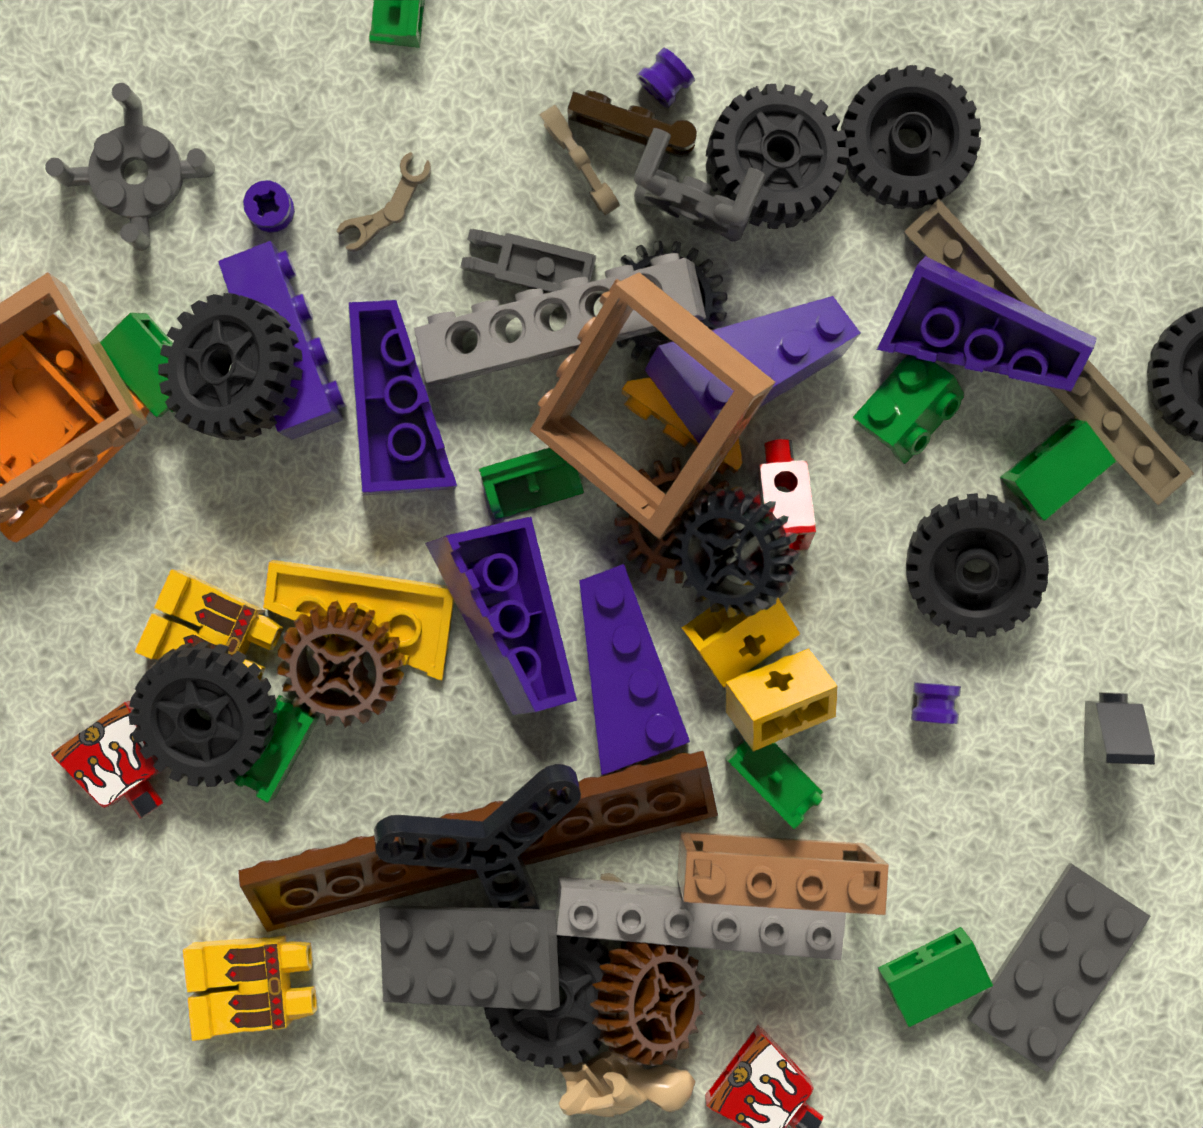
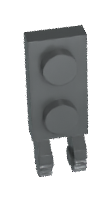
[460,229,596,293]

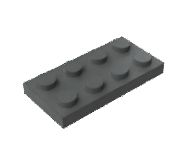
[968,862,1151,1073]
[379,906,560,1010]

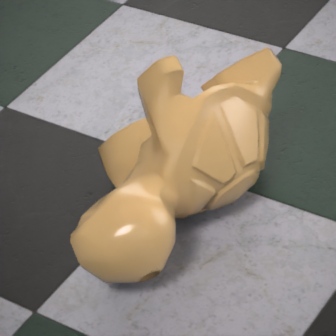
[559,1049,696,1117]

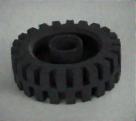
[841,65,981,209]
[705,84,849,229]
[158,293,303,441]
[1147,307,1203,442]
[906,493,1049,638]
[129,642,278,787]
[484,935,610,1068]

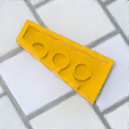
[263,560,454,681]

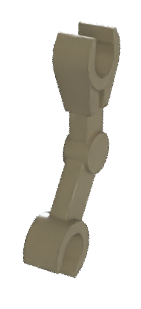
[539,105,620,215]
[336,152,431,252]

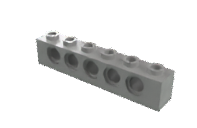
[414,253,706,385]
[555,876,846,960]

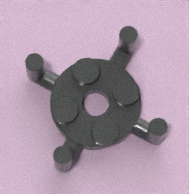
[45,83,215,251]
[634,128,767,242]

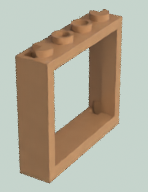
[0,272,148,523]
[530,272,776,539]
[677,831,889,915]

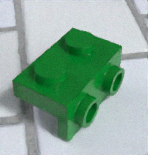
[853,355,965,464]

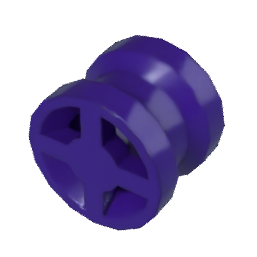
[636,48,695,108]
[243,180,295,233]
[911,682,961,724]

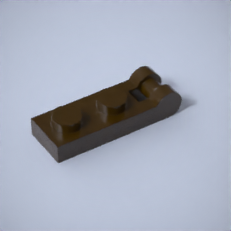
[567,90,697,157]

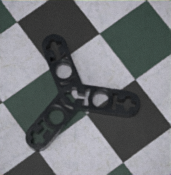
[374,764,581,909]

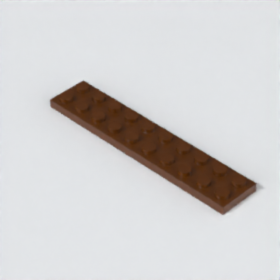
[238,751,718,932]

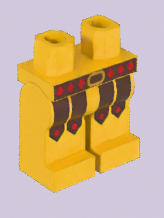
[135,569,283,680]
[183,935,318,1041]

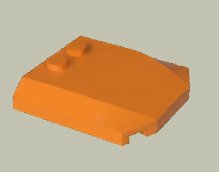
[0,313,150,543]

